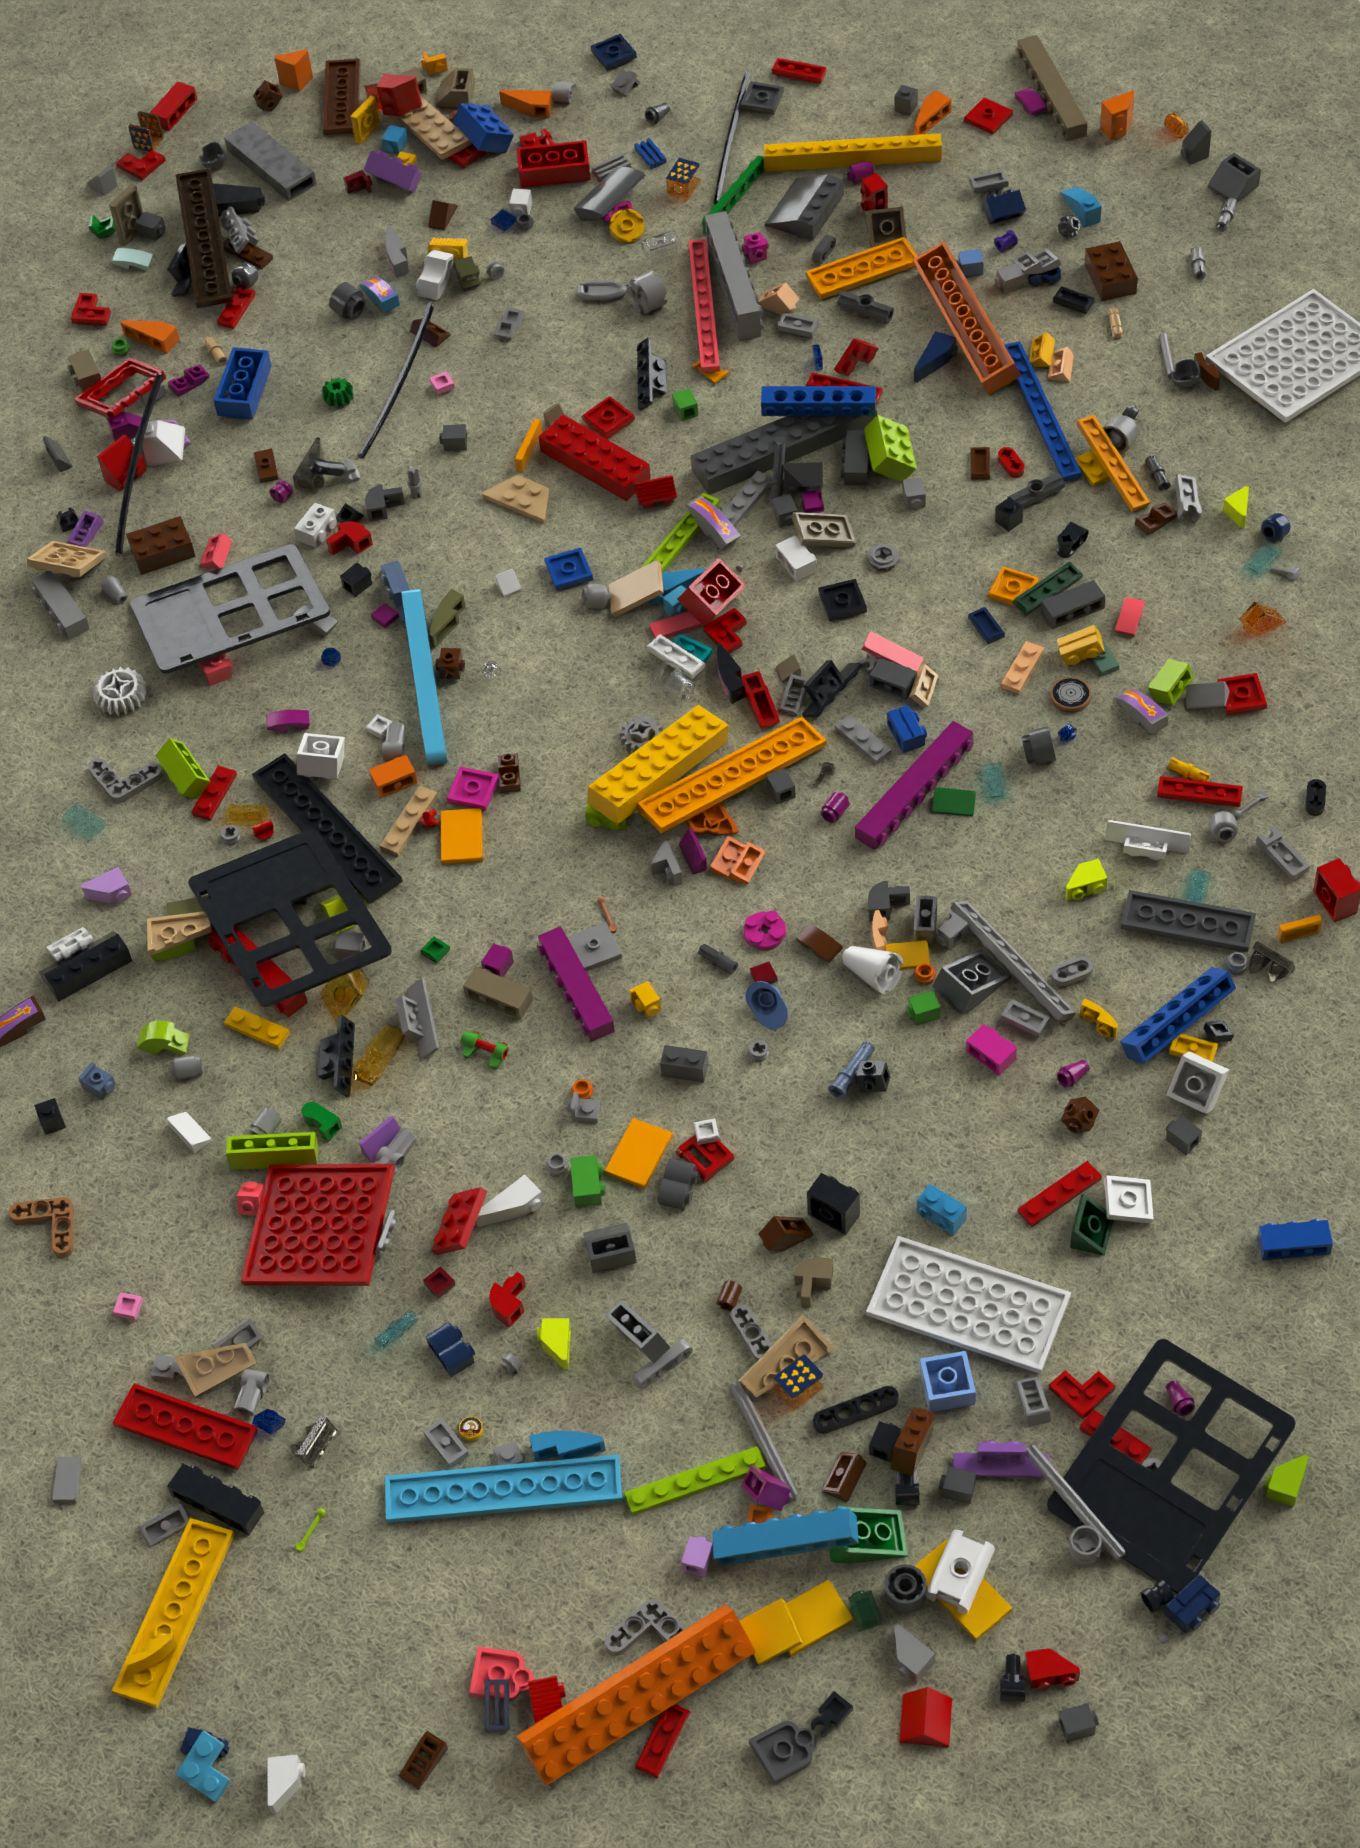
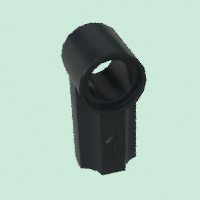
[895,1468,920,1505]

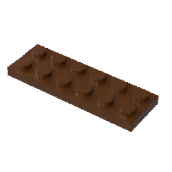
[323,58,361,135]

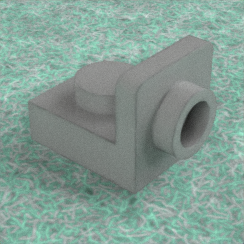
[567,1092,601,1123]

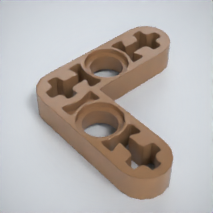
[8,1197,74,1258]

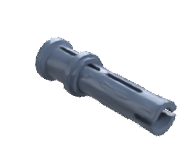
[828,1041,875,1099]

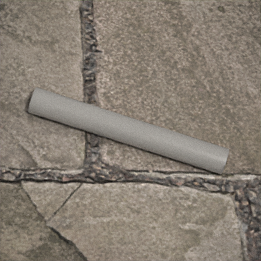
[1159,333,1174,378]

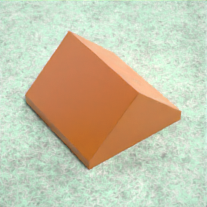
[274,49,313,92]

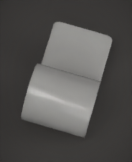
[552,81,575,103]

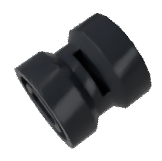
[1140,1580,1174,1613]

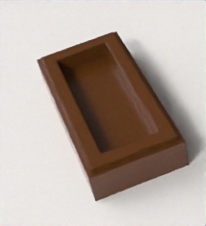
[970,447,990,480]

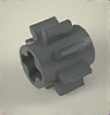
[1058,215,1080,239]

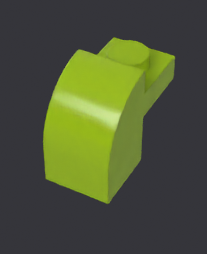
[136,1020,190,1055]

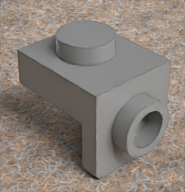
[610,69,640,96]

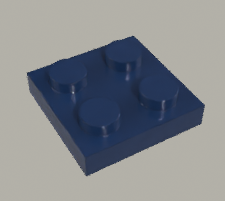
[590,34,637,70]

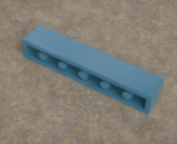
[712,1507,859,1565]

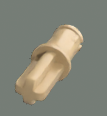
[203,336,228,366]

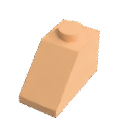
[757,282,800,315]

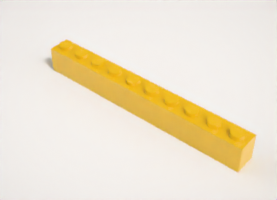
[764,133,942,172]

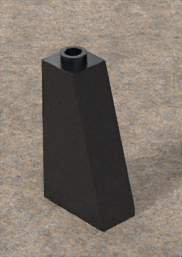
[213,183,265,217]

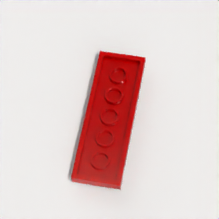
[113,1383,258,1470]

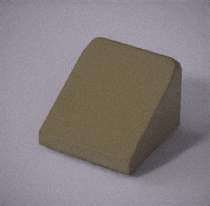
[543,403,564,427]
[776,654,801,683]

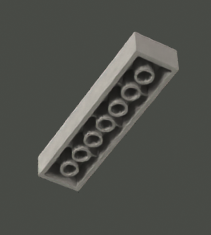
[705,211,763,341]

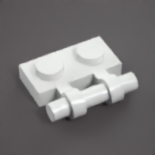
[46,927,95,962]

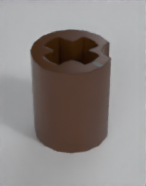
[716,1280,742,1311]

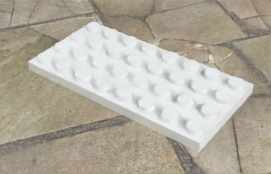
[866,1236,1071,1374]

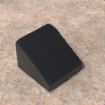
[336,503,364,523]

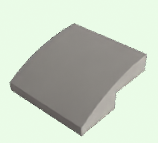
[1012,248,1061,274]

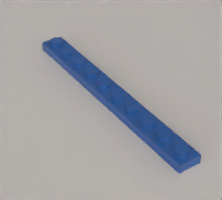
[1004,341,1081,482]

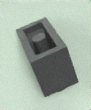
[1180,120,1211,165]

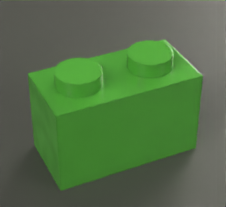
[570,1155,605,1207]

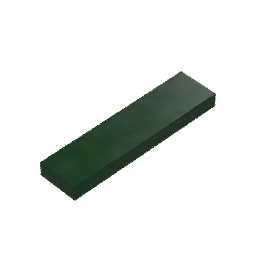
[1013,561,1083,616]

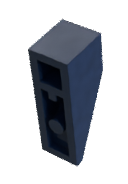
[914,331,958,383]

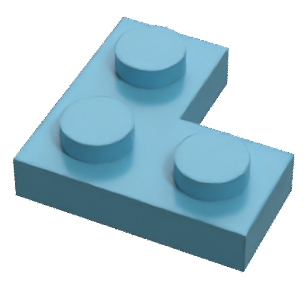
[175,1731,231,1802]

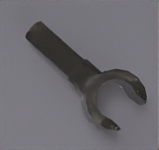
[813,762,835,787]

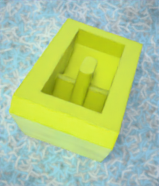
[1223,486,1249,528]
[319,895,356,934]

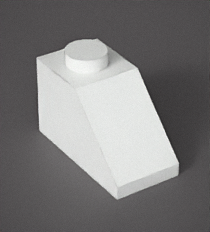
[268,1755,305,1814]

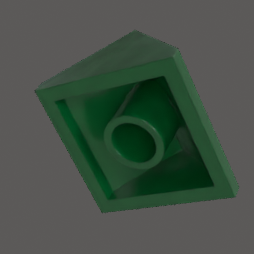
[1070,1193,1113,1255]

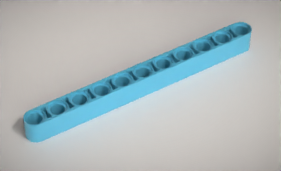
[401,588,448,766]

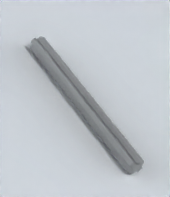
[730,1380,798,1502]
[1025,1445,1125,1560]

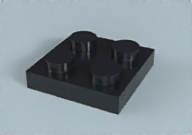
[818,579,867,621]

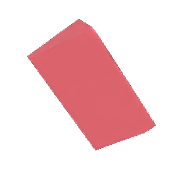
[199,533,232,569]

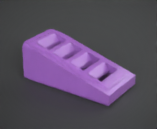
[67,510,104,547]

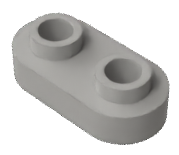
[1052,956,1093,986]

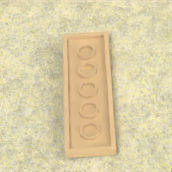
[394,95,471,160]

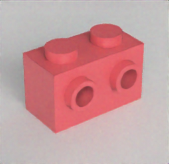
[199,653,233,686]

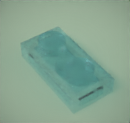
[1184,869,1212,904]

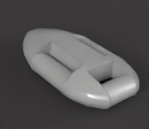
[577,280,628,301]

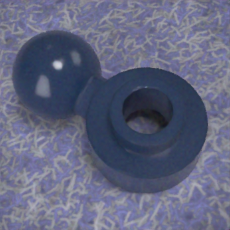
[1028,267,1061,286]

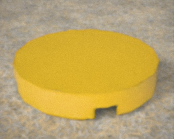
[609,209,645,243]

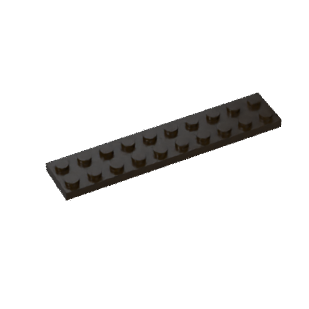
[175,168,233,308]

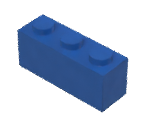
[1257,1219,1333,1261]

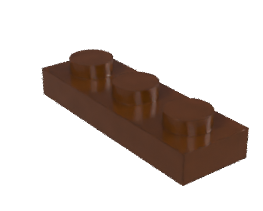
[223,238,273,270]

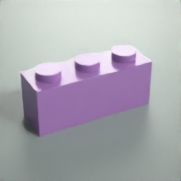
[363,150,422,192]

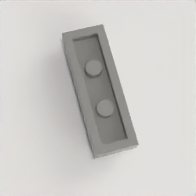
[835,715,891,765]

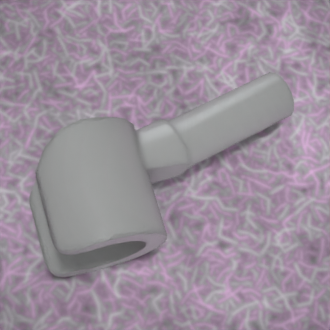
[1271,565,1300,581]

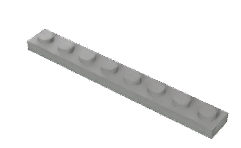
[950,901,1076,1021]

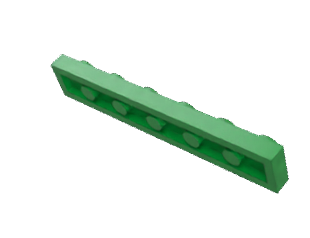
[702,155,765,234]

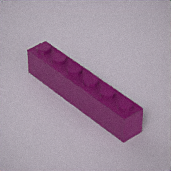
[537,926,615,1042]

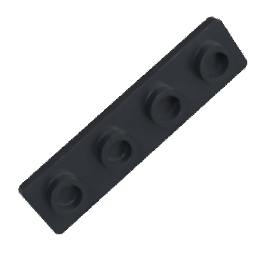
[167,244,192,297]
[637,338,667,410]
[802,660,862,718]
[318,1015,355,1097]

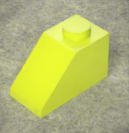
[537,1318,571,1370]

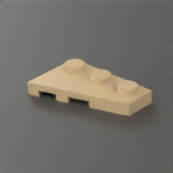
[174,1343,257,1397]

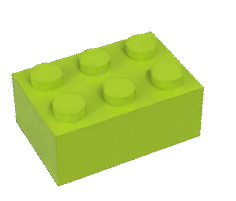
[864,415,917,483]

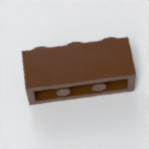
[890,1407,936,1476]

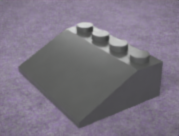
[765,174,844,240]

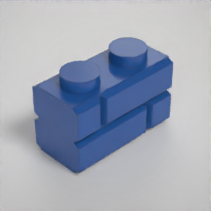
[886,705,927,753]

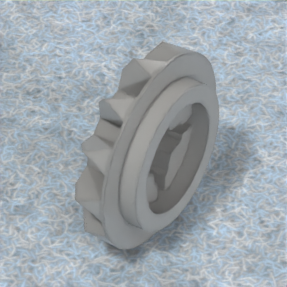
[868,544,899,570]

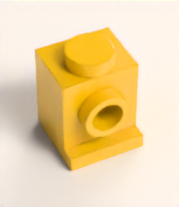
[629,981,661,1018]

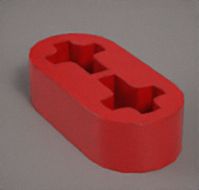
[998,447,1024,478]

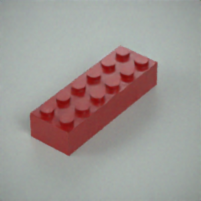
[538,414,651,502]

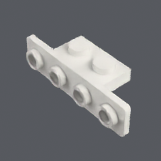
[1105,820,1191,860]

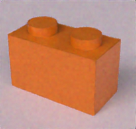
[369,755,418,798]

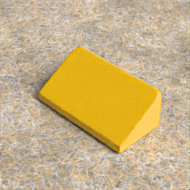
[1029,332,1055,367]
[885,940,930,969]

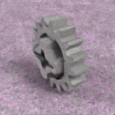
[620,715,663,753]

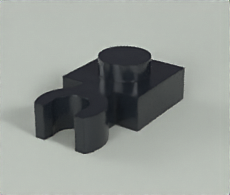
[811,1691,853,1738]

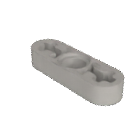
[731,1305,772,1362]
[633,1340,693,1390]

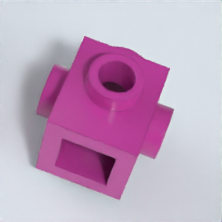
[741,232,769,264]

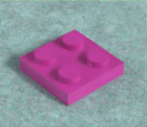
[447,767,499,811]

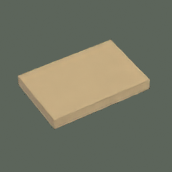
[609,560,664,617]

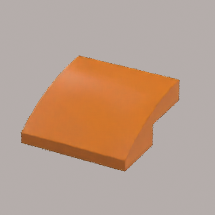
[709,836,766,884]

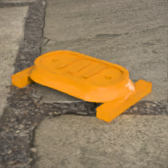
[692,360,729,384]

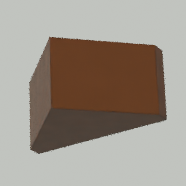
[428,200,458,230]

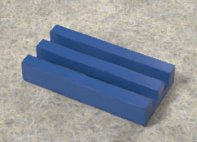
[634,138,666,169]

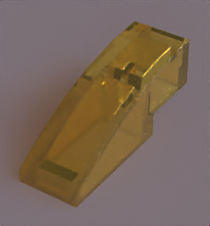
[353,1024,406,1086]

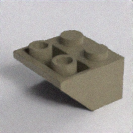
[436,68,475,108]

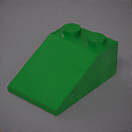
[829,1506,908,1564]

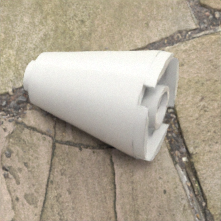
[842,946,903,994]

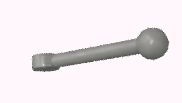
[1233,792,1267,818]

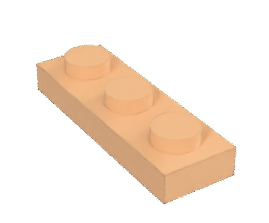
[1001,641,1044,694]

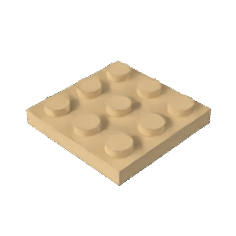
[27,541,105,578]

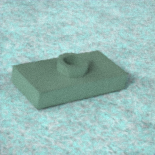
[1089,640,1120,676]

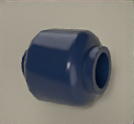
[1261,513,1291,542]

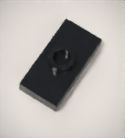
[1053,286,1094,314]

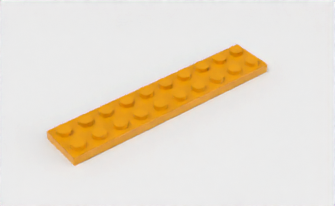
[637,716,827,833]

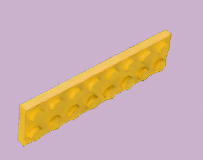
[112,1518,235,1708]

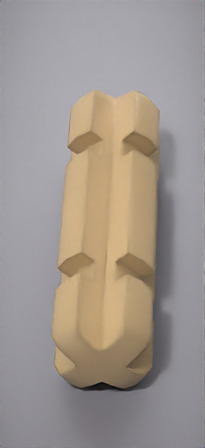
[1108,307,1123,339]

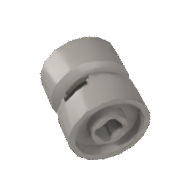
[1069,1525,1102,1568]

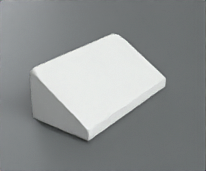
[167,1112,212,1153]

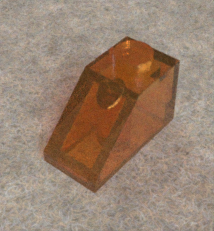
[1239,601,1287,636]

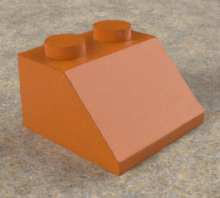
[1100,91,1135,141]

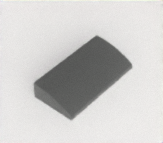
[573,167,646,220]

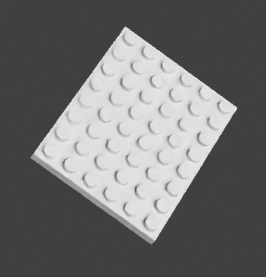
[1205,289,1360,423]

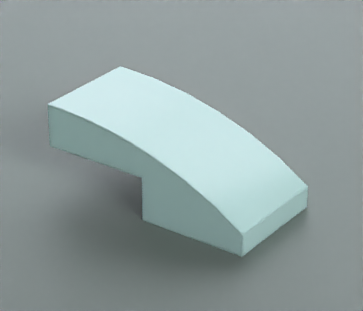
[112,248,153,271]

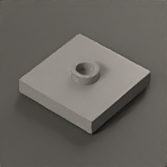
[567,922,622,971]

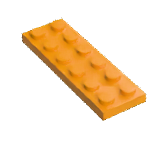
[806,237,918,300]

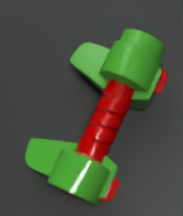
[460,1031,509,1069]

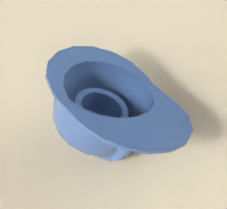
[745,981,788,1029]

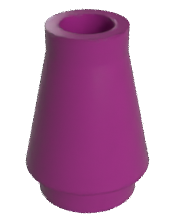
[1057,1060,1090,1087]
[1166,1380,1195,1416]

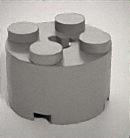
[626,271,667,314]

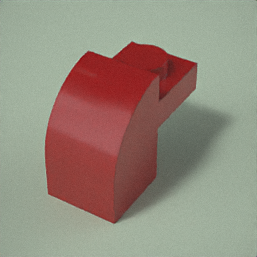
[326,522,373,555]
[489,1271,526,1328]

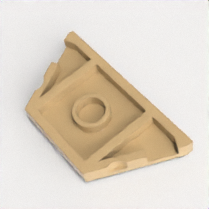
[482,475,550,524]

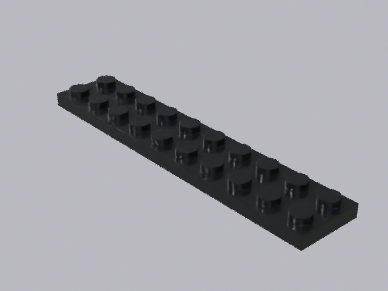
[252,753,403,904]

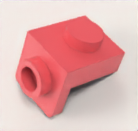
[237,1181,264,1216]

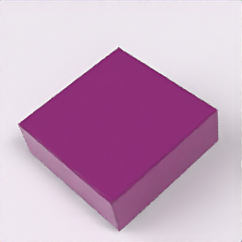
[371,603,399,628]

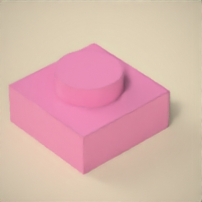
[430,371,455,394]
[113,1292,143,1320]

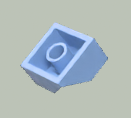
[920,1351,976,1412]

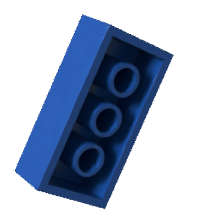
[213,347,272,419]

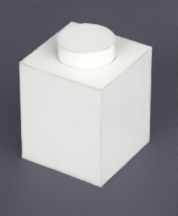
[509,189,532,217]

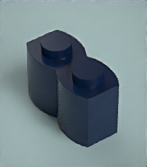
[426,1322,475,1377]

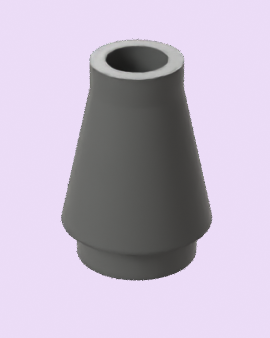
[645,102,670,124]

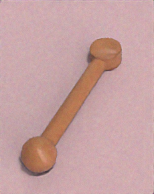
[597,897,617,933]

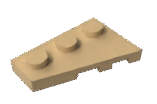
[147,911,212,956]

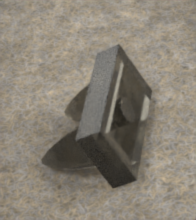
[1249,941,1296,981]
[290,1415,338,1469]

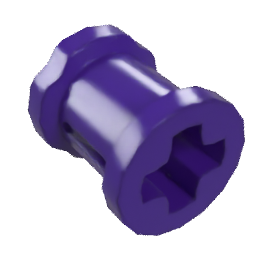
[994,230,1018,253]

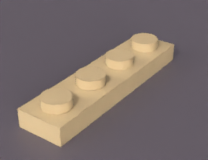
[380,786,438,856]

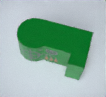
[301,1102,342,1142]

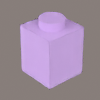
[681,1536,713,1578]

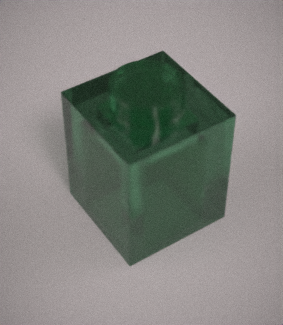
[848,1590,881,1632]

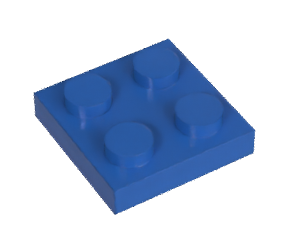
[544,548,593,591]

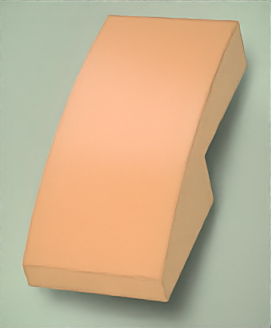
[872,910,889,951]

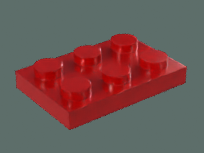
[431,1187,487,1255]

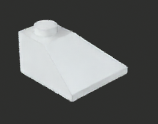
[142,420,185,466]

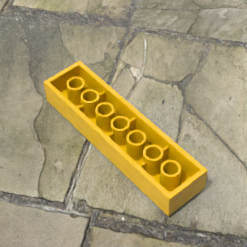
[587,705,729,825]

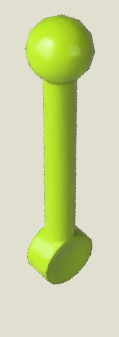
[296,1508,326,1552]

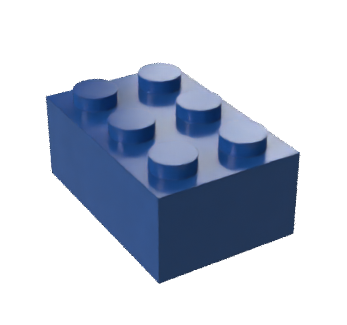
[453,103,514,153]

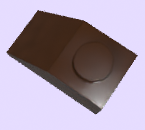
[758,1216,814,1252]

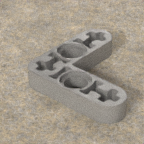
[88,758,163,803]
[605,1599,686,1656]

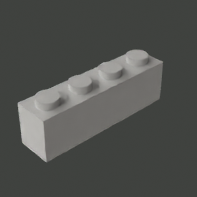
[31,571,90,640]

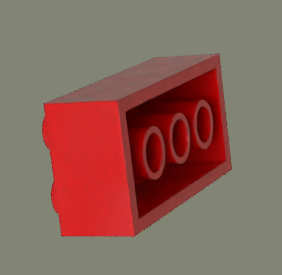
[517,140,591,188]

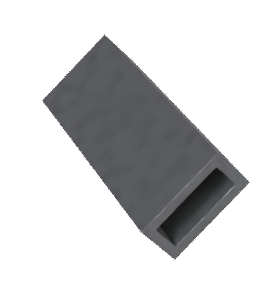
[224,121,317,201]

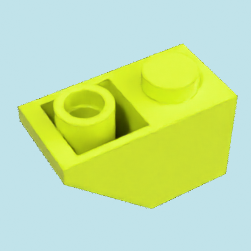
[1065,859,1108,901]

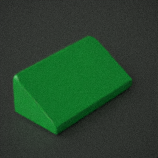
[932,787,976,816]

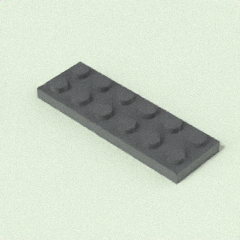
[1121,890,1256,952]

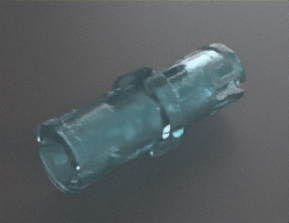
[374,1309,418,1349]

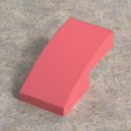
[1115,597,1145,636]

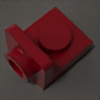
[343,170,373,194]

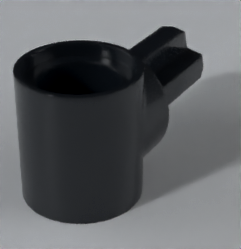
[1000,1653,1025,1702]

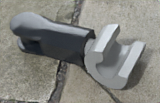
[309,458,361,483]

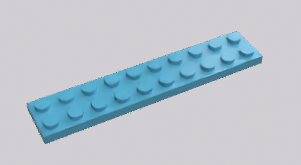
[385,1454,623,1523]

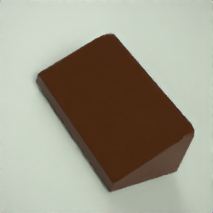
[410,318,451,348]
[822,1451,867,1502]

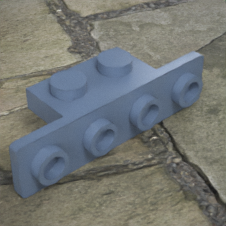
[381,561,410,623]

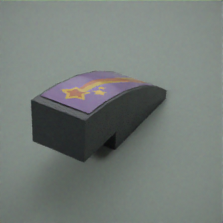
[716,643,745,704]

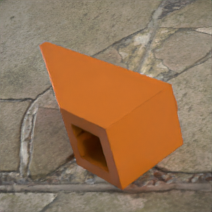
[499,90,552,118]

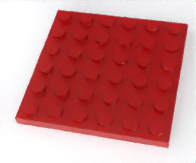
[241,1164,395,1286]

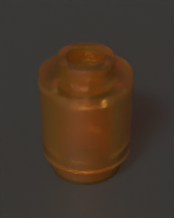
[1164,112,1189,138]

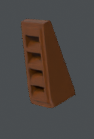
[399,1731,448,1790]

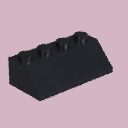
[39,931,132,1002]

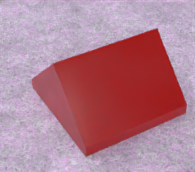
[899,1687,952,1747]

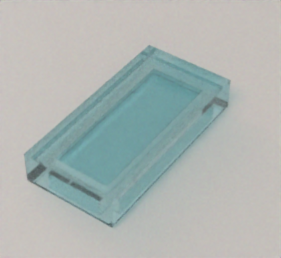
[1243,541,1283,578]
[981,762,1008,801]
[62,803,106,839]

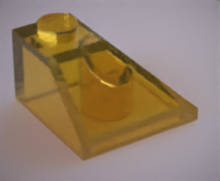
[320,968,370,1024]

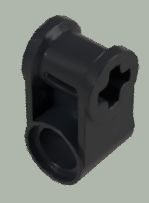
[1056,521,1089,558]

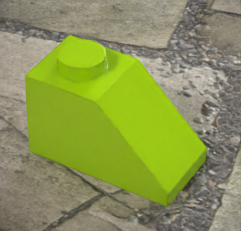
[1264,1455,1309,1507]

